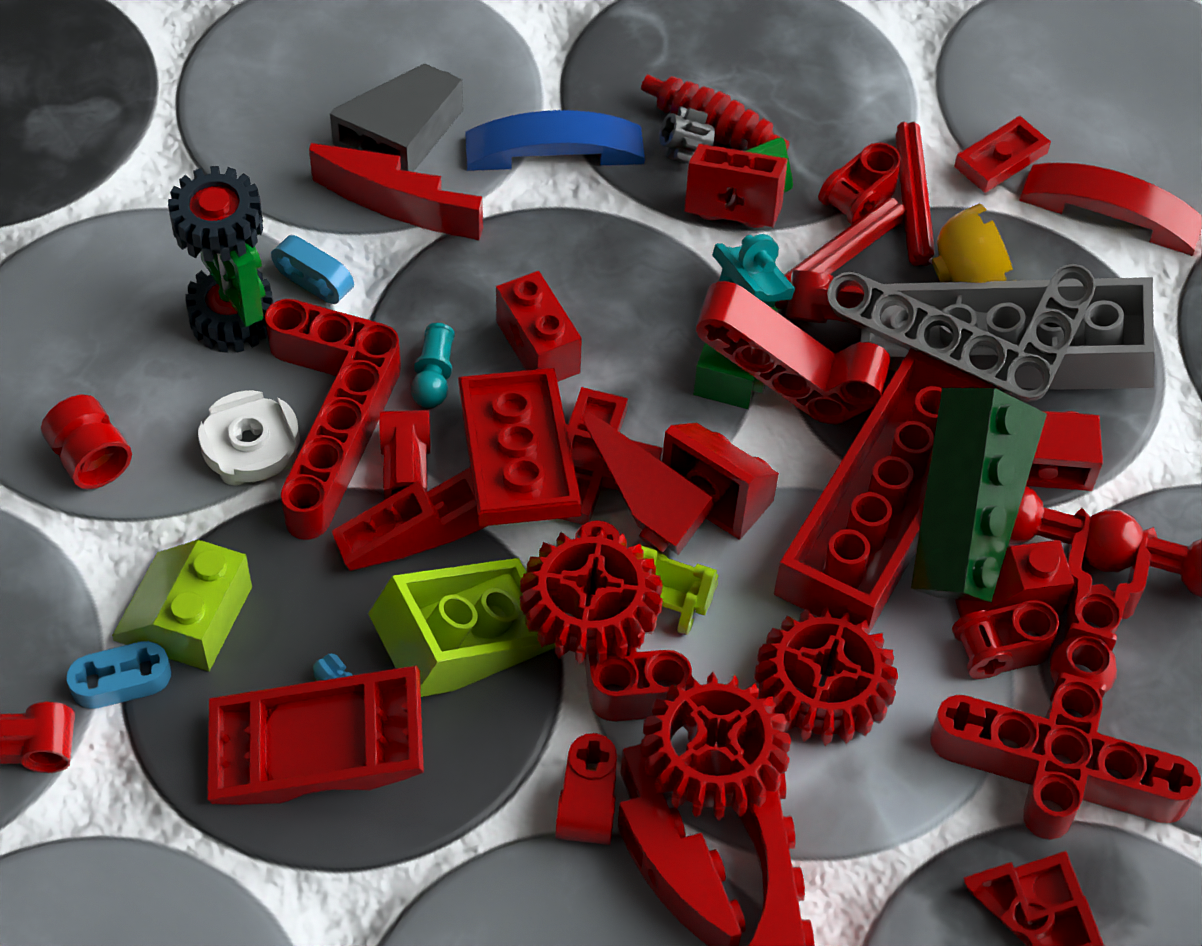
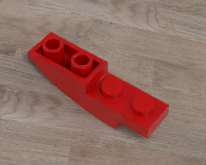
[617,743,746,946]

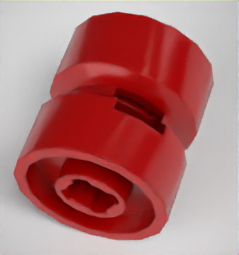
[40,394,132,489]

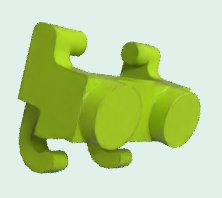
[641,545,719,635]

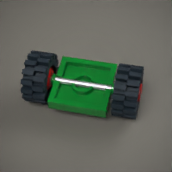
[168,166,273,353]

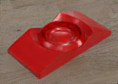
[208,666,424,805]

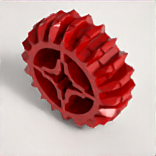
[520,527,663,666]
[754,606,898,746]
[640,671,791,821]

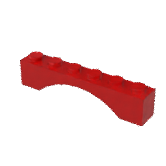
[708,699,815,946]

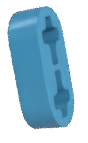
[271,235,354,304]
[67,641,171,709]

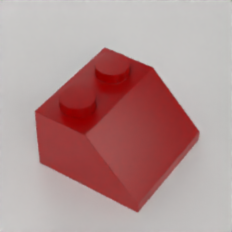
[662,423,779,540]

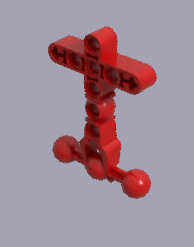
[930,486,1202,840]

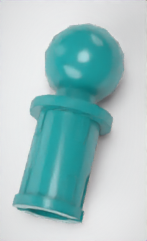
[410,322,455,408]

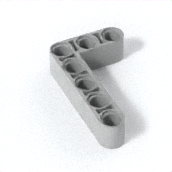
[827,264,1096,403]

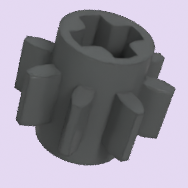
[659,107,715,163]

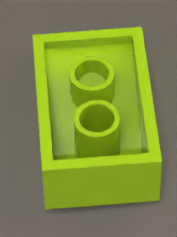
[368,558,555,697]

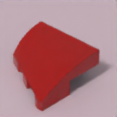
[964,851,1105,946]

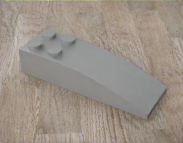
[861,277,1155,390]

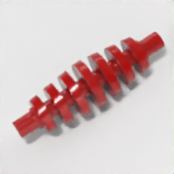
[641,74,790,150]

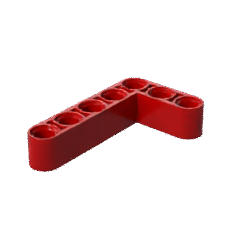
[265,299,401,540]

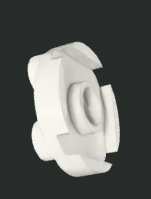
[198,390,300,486]

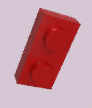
[954,116,1051,193]

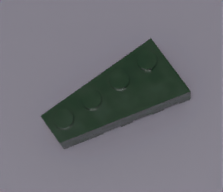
[911,388,1047,602]

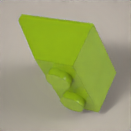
[112,539,252,671]

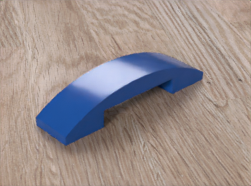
[465,110,645,171]

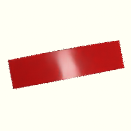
[1019,162,1202,256]

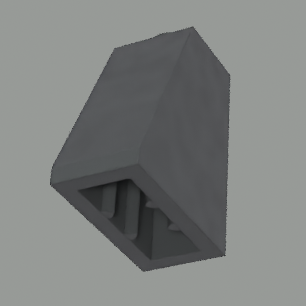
[330,63,463,172]

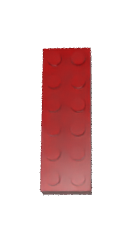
[774,348,1000,635]

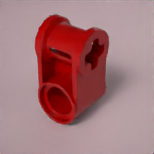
[818,143,901,225]
[952,600,1059,679]
[555,733,617,845]

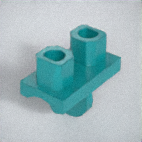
[712,234,795,308]

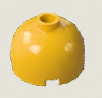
[932,203,1016,283]

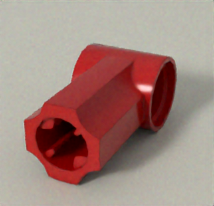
[785,270,864,323]
[379,410,431,499]
[0,702,75,773]

